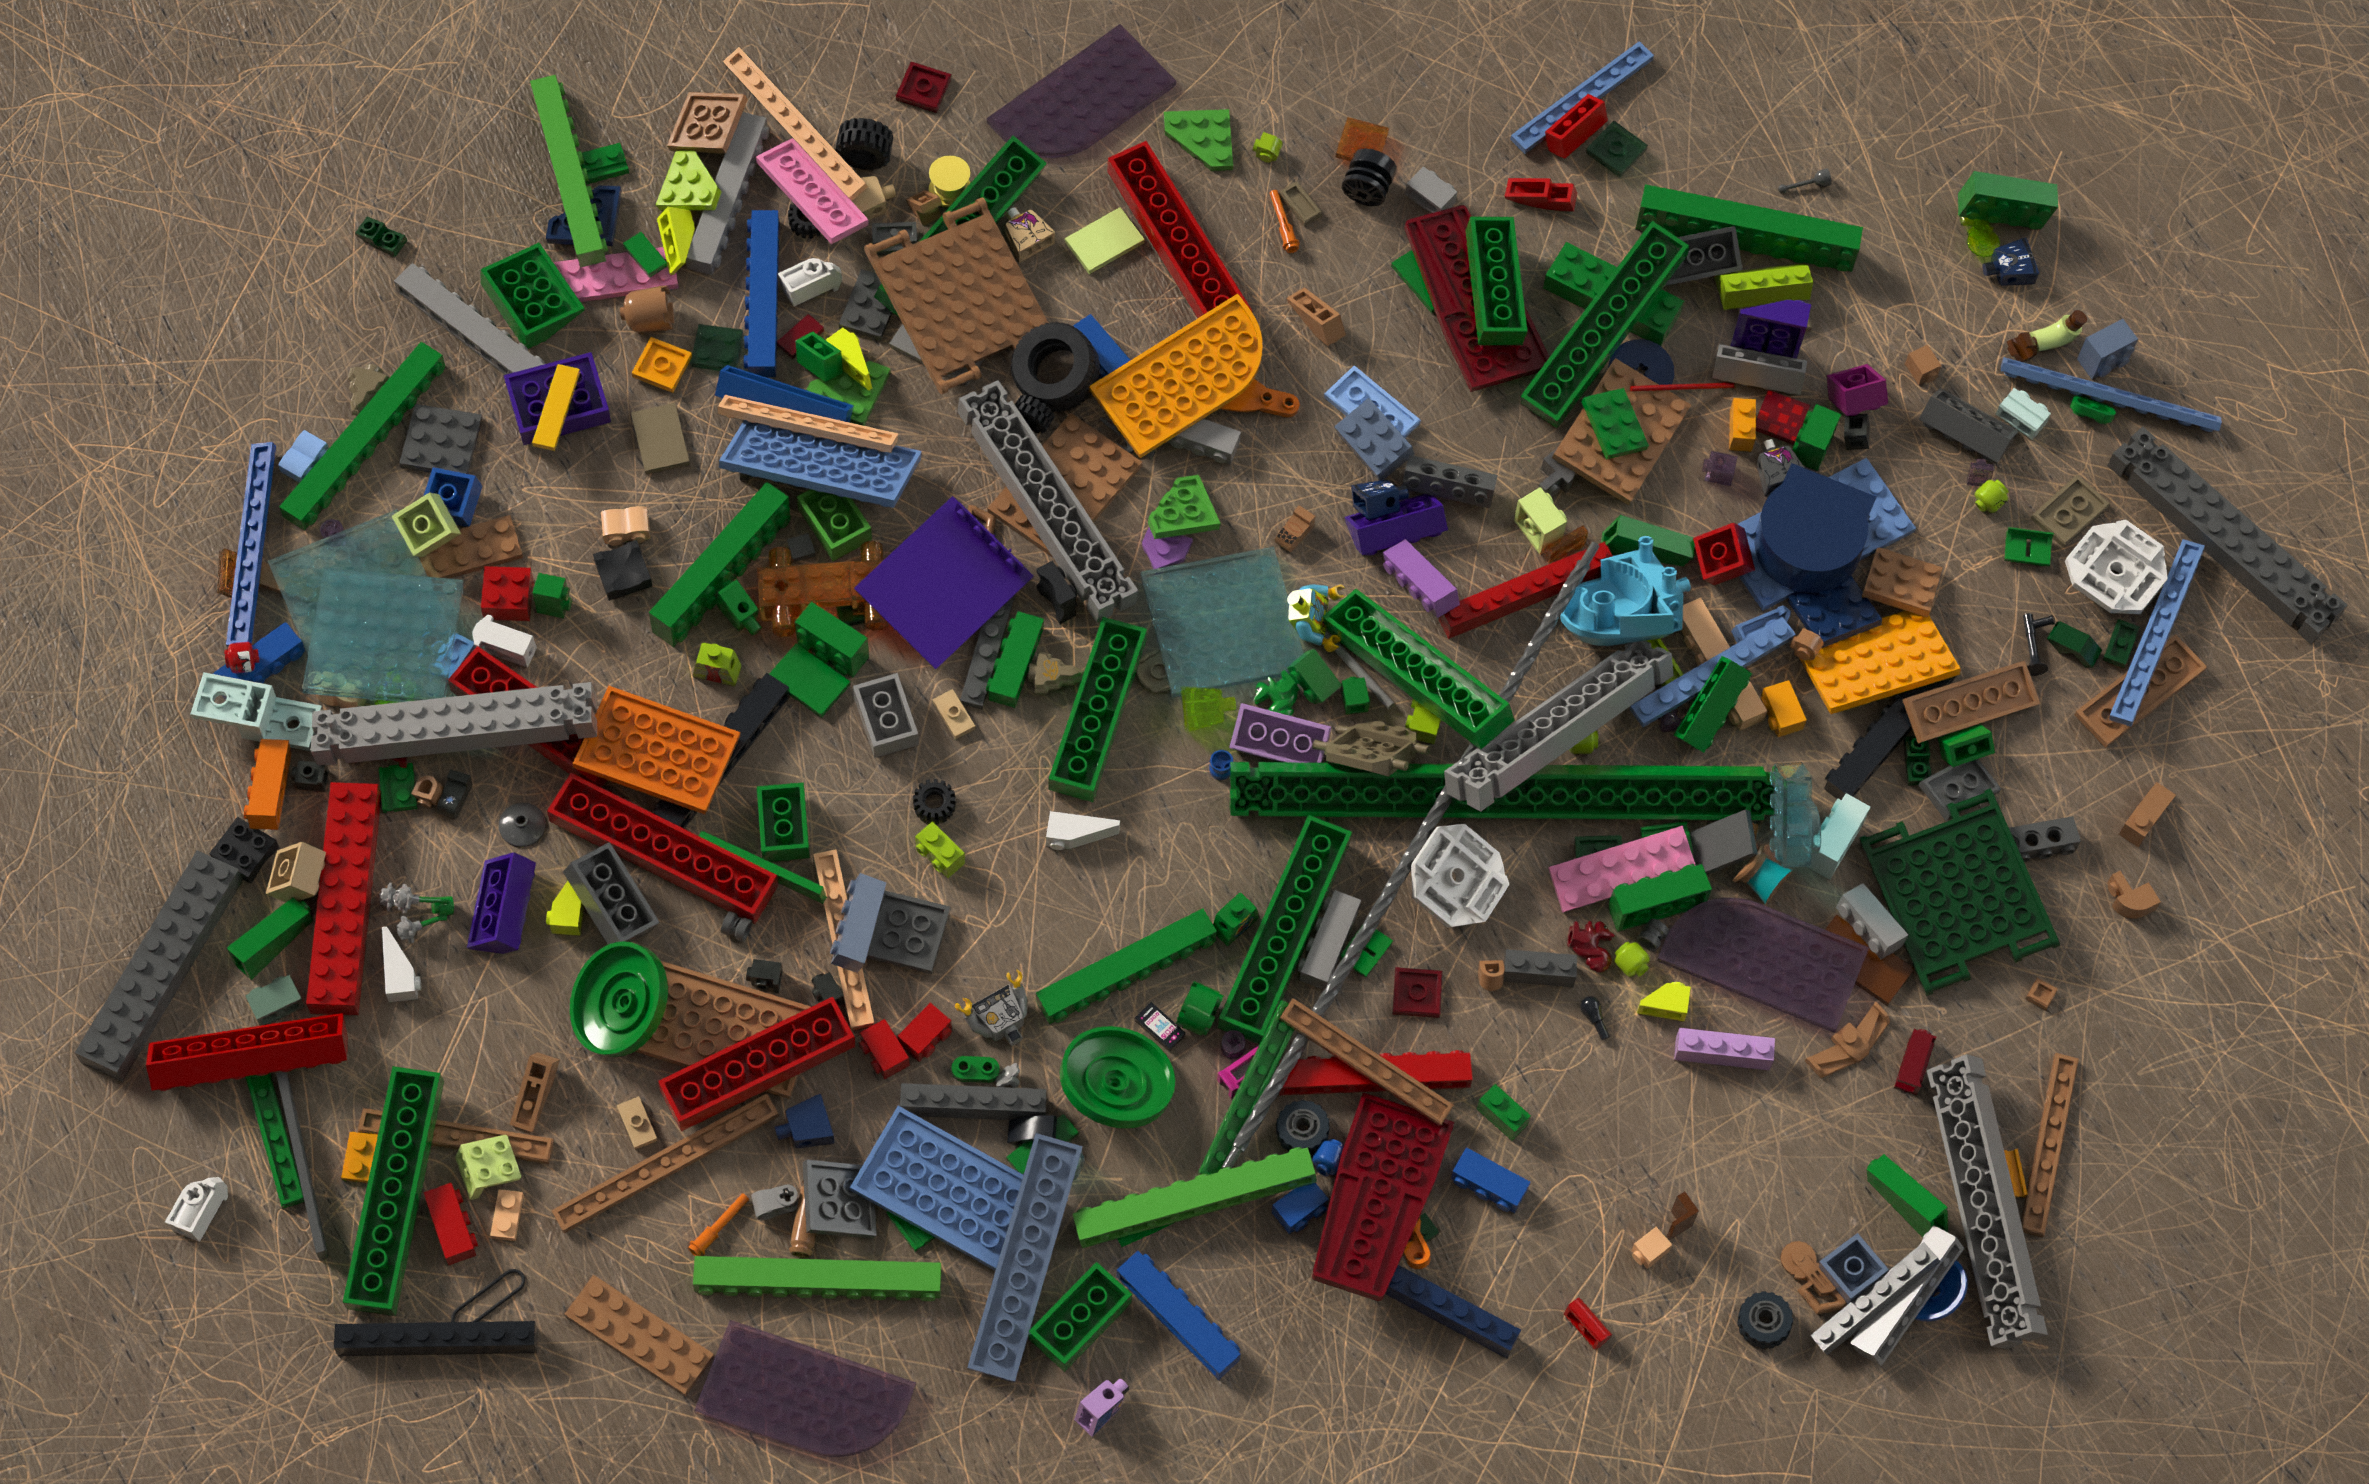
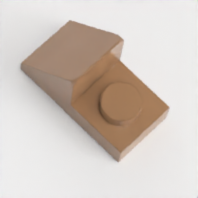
[906,190,942,225]

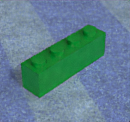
[986,611,1044,708]
[1674,656,1753,753]

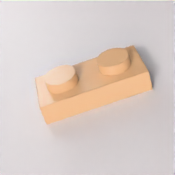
[490,1189,524,1241]

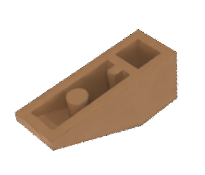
[1287,287,1346,346]
[2119,782,2176,848]
[510,1052,560,1132]

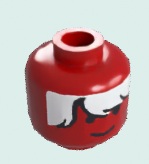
[224,642,260,673]

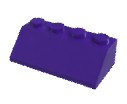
[1345,494,1448,556]
[467,852,536,954]

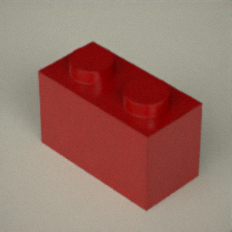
[898,1002,952,1062]
[858,1019,910,1079]

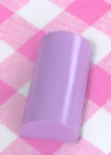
[1229,703,1332,763]

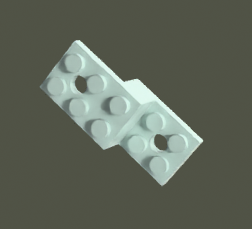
[190,673,323,751]

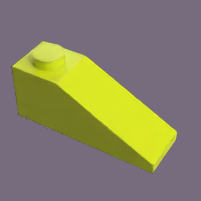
[657,207,695,275]
[826,328,872,391]
[546,881,584,935]

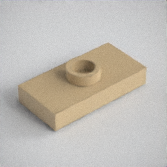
[932,689,975,739]
[617,1096,658,1150]

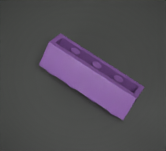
[1383,539,1460,618]

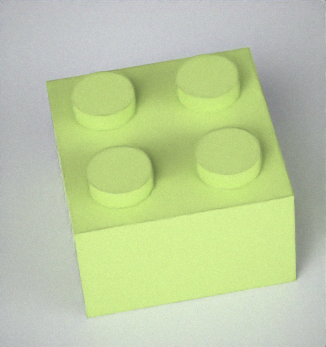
[1514,487,1567,555]
[392,493,461,557]

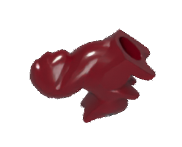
[1567,921,1615,973]

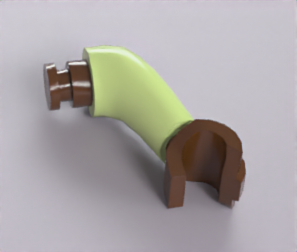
[2007,310,2087,362]

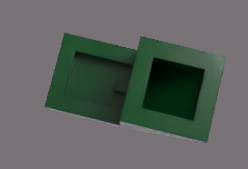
[2047,621,2102,668]

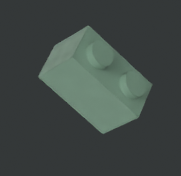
[245,975,305,1026]

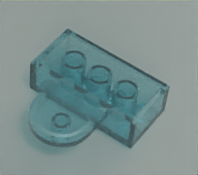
[1770,762,1821,868]

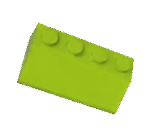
[1714,263,1813,310]

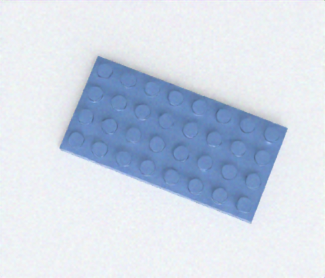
[719,420,922,508]
[1738,458,1916,611]
[849,1106,1068,1271]

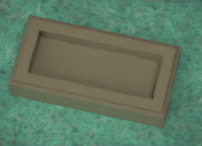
[1279,181,1322,227]

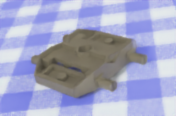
[1313,721,1430,777]

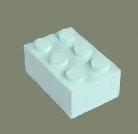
[1805,793,1871,880]

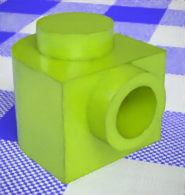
[1252,132,1283,163]

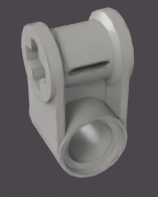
[751,1184,799,1220]

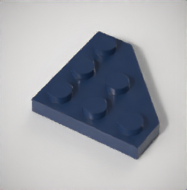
[546,185,622,246]

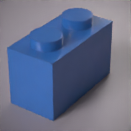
[1271,1183,1329,1235]

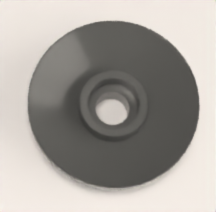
[498,803,546,847]

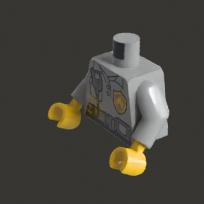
[955,969,1028,1046]

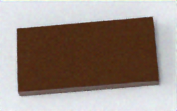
[1809,914,1915,1006]

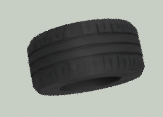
[1011,322,1100,412]

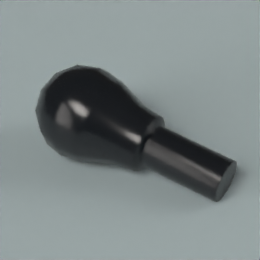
[1580,996,1610,1041]

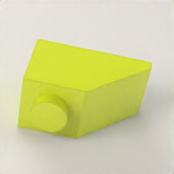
[1637,982,1691,1021]

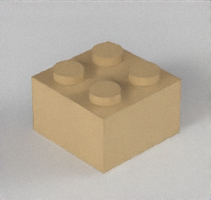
[266,842,326,902]

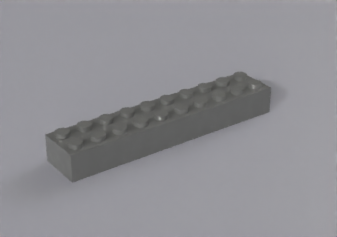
[75,850,243,1082]

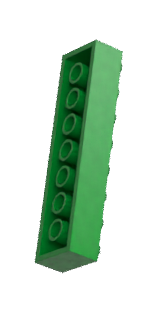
[649,482,791,647]
[1048,617,1147,802]

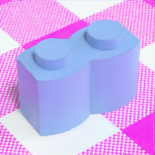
[278,430,329,483]

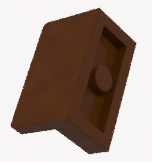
[1666,1191,1699,1240]

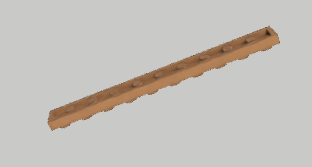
[551,1094,779,1233]

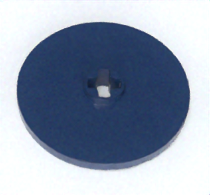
[1608,339,1675,385]

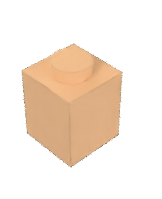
[1631,1227,1672,1269]

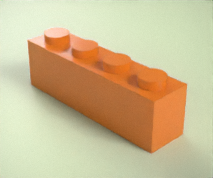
[244,739,292,830]

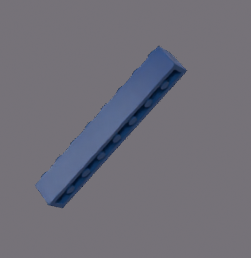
[744,210,780,377]

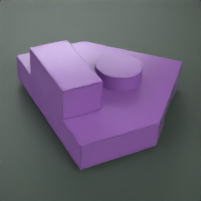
[1142,527,1193,573]

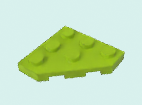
[656,150,722,210]

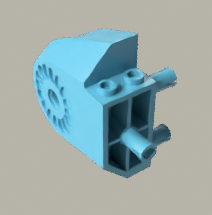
[1560,536,1691,646]

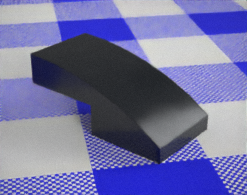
[1007,1115,1057,1145]

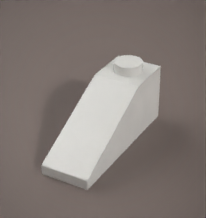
[1046,811,1120,850]
[382,927,421,1002]

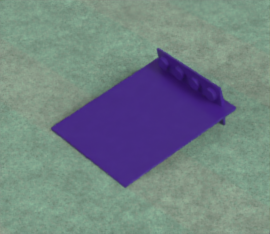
[854,496,1034,669]

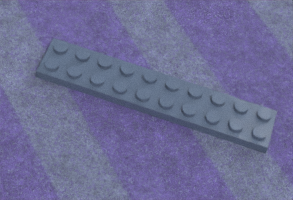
[967,1133,1083,1383]

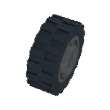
[1276,1100,1330,1154]
[1737,1291,1793,1349]

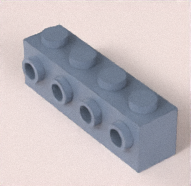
[830,873,886,973]

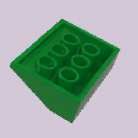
[480,243,585,349]

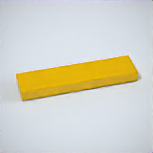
[532,364,580,451]

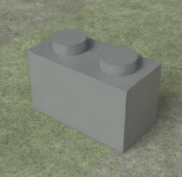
[1405,166,1457,213]

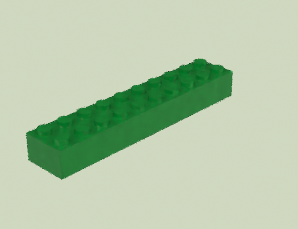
[874,136,1047,317]
[1635,184,1863,272]
[1520,221,1689,429]
[1323,589,1515,750]
[1218,815,1352,1045]
[343,1066,444,1316]

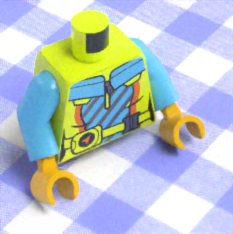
[1287,584,1345,652]

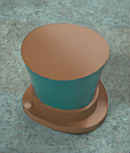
[1732,844,1793,905]

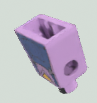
[1074,1379,1129,1437]

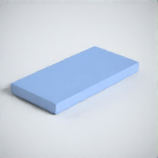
[1324,366,1421,438]

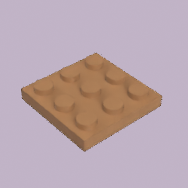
[667,92,748,153]
[1862,547,1943,617]

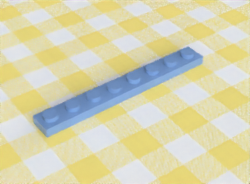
[1510,41,1654,154]
[1630,617,1796,727]

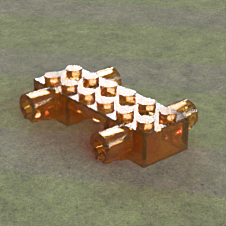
[757,541,888,637]

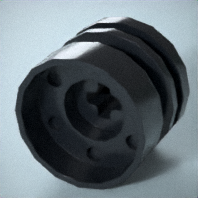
[1341,148,1397,206]

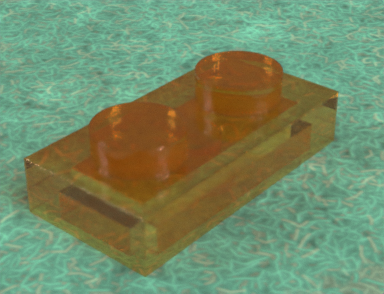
[1544,525,1588,563]
[217,548,237,598]

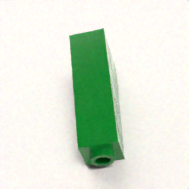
[1601,515,1696,567]
[227,897,313,980]
[1867,1154,1949,1238]

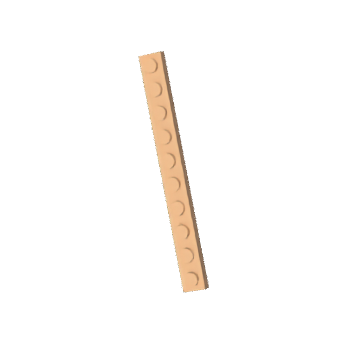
[723,47,868,201]

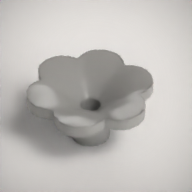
[995,1063,1020,1088]

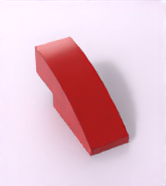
[1505,178,1577,212]

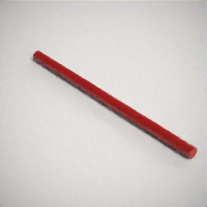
[1630,383,1735,391]

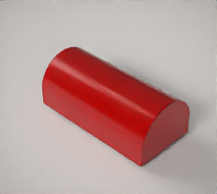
[1564,1297,1612,1350]

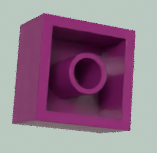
[1826,364,1888,416]

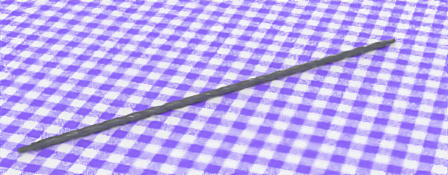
[1222,542,1600,1168]

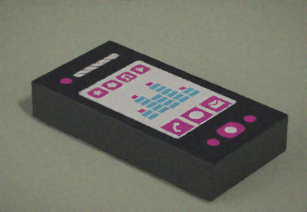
[1135,1002,1186,1052]

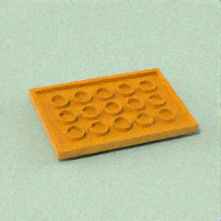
[1799,611,1960,714]

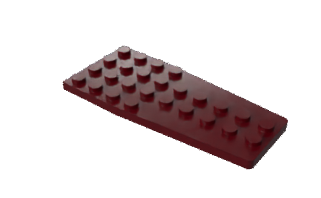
[1404,205,1550,392]
[1312,1093,1455,1301]

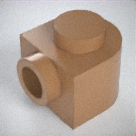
[1790,628,1824,661]
[411,775,444,809]
[1478,960,1505,991]

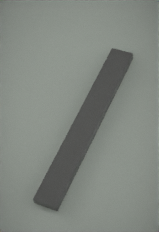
[276,1072,329,1260]

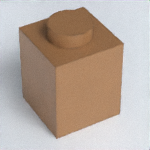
[1905,345,1942,385]

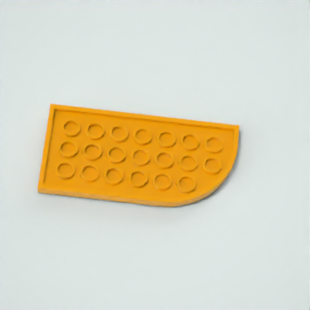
[1089,294,1263,458]

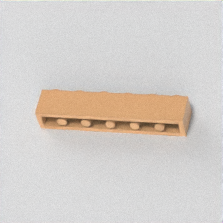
[1681,597,1767,731]

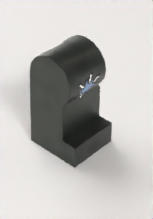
[437,769,473,819]

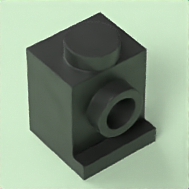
[1844,414,1870,450]
[291,761,329,792]
[746,959,783,993]
[811,972,844,1007]

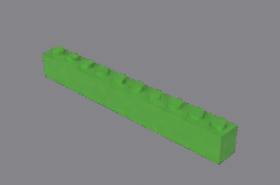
[530,75,608,268]
[1073,1147,1317,1248]
[693,1256,942,1301]

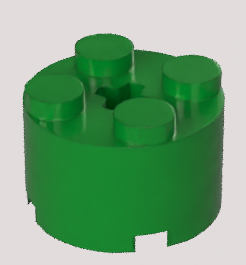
[1175,981,1224,1036]

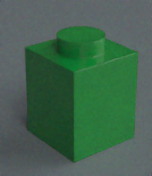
[1341,677,1370,715]

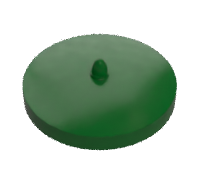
[570,941,668,1057]
[1059,1026,1175,1129]

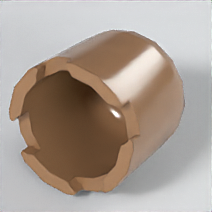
[620,285,675,333]

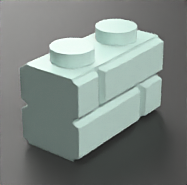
[1996,388,2051,440]

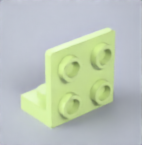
[455,1135,521,1200]

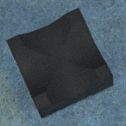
[593,540,653,601]
[1036,561,1078,624]
[209,817,279,884]

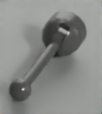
[1778,168,1832,193]

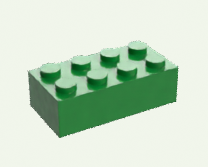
[1958,171,2058,230]
[1608,864,1712,932]
[1029,1262,1132,1372]

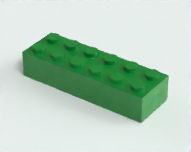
[1466,217,1527,345]
[1543,242,1684,346]

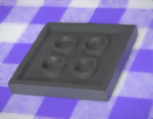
[399,404,483,474]
[866,890,951,974]
[803,1159,877,1239]

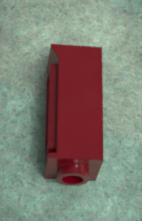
[1894,1029,1937,1095]

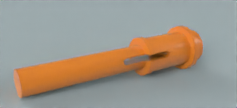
[1270,190,1300,253]
[688,1193,749,1256]

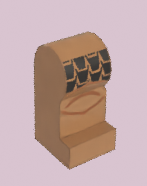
[1275,505,1315,552]

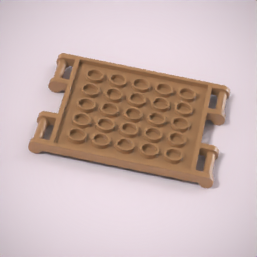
[864,197,1048,395]

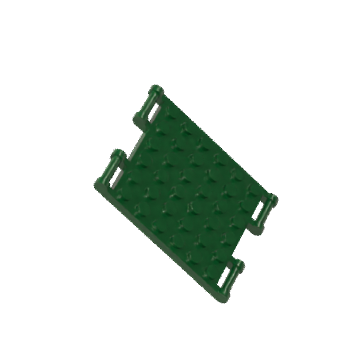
[1858,788,2060,996]

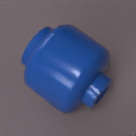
[1312,1139,1344,1177]

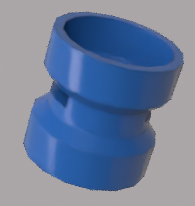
[1209,750,1233,780]

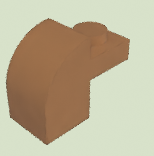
[2107,871,2161,919]

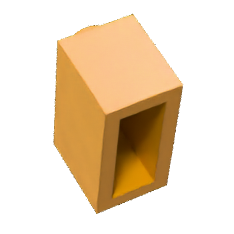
[1729,398,1756,452]
[1760,680,1807,737]

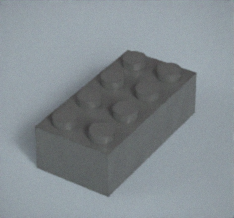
[563,842,660,945]

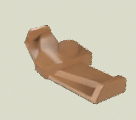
[1805,1002,1890,1078]

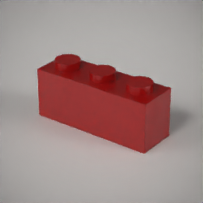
[1545,94,1608,159]
[423,1183,478,1266]

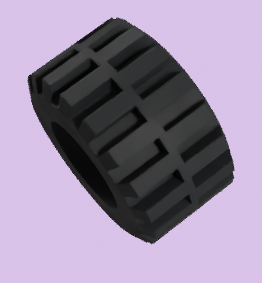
[835,118,894,170]

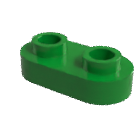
[2070,396,2116,424]
[952,1056,1000,1083]

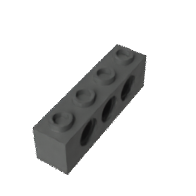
[1402,455,1498,508]
[2009,816,2081,863]

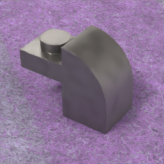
[1539,446,1575,497]

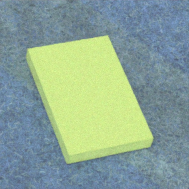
[1065,207,1145,274]

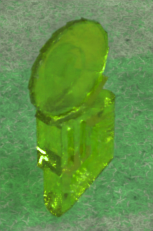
[1960,217,2000,257]

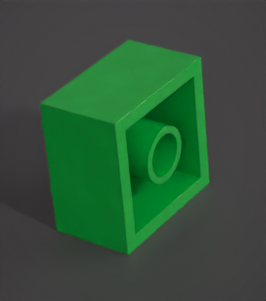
[1792,404,1841,471]

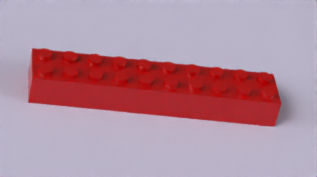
[1107,141,1253,318]
[547,773,779,924]
[306,782,381,1015]

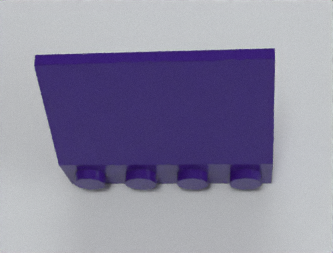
[1730,300,1811,359]
[503,352,611,446]

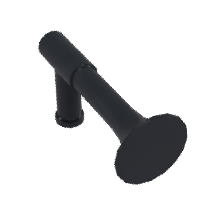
[2023,613,2055,676]

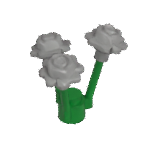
[379,883,454,943]

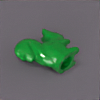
[1254,670,1300,716]

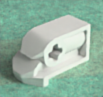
[778,258,842,307]
[472,615,537,668]
[165,1177,228,1242]

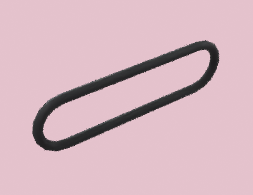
[451,1269,525,1322]

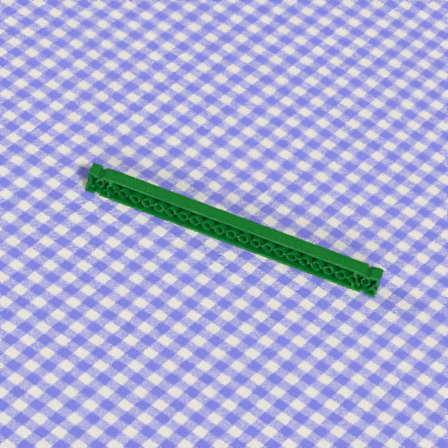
[1229,762,1795,820]

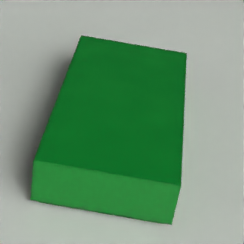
[623,232,667,278]

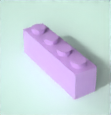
[1674,1028,1775,1070]

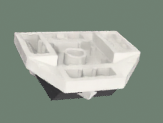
[2065,520,2168,614]
[1411,824,1509,928]

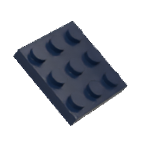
[1788,576,1882,648]

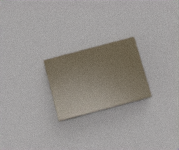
[631,403,690,474]
[2030,474,2110,548]

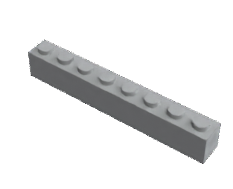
[686,112,770,275]
[394,263,545,375]

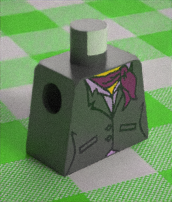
[1757,439,1804,496]

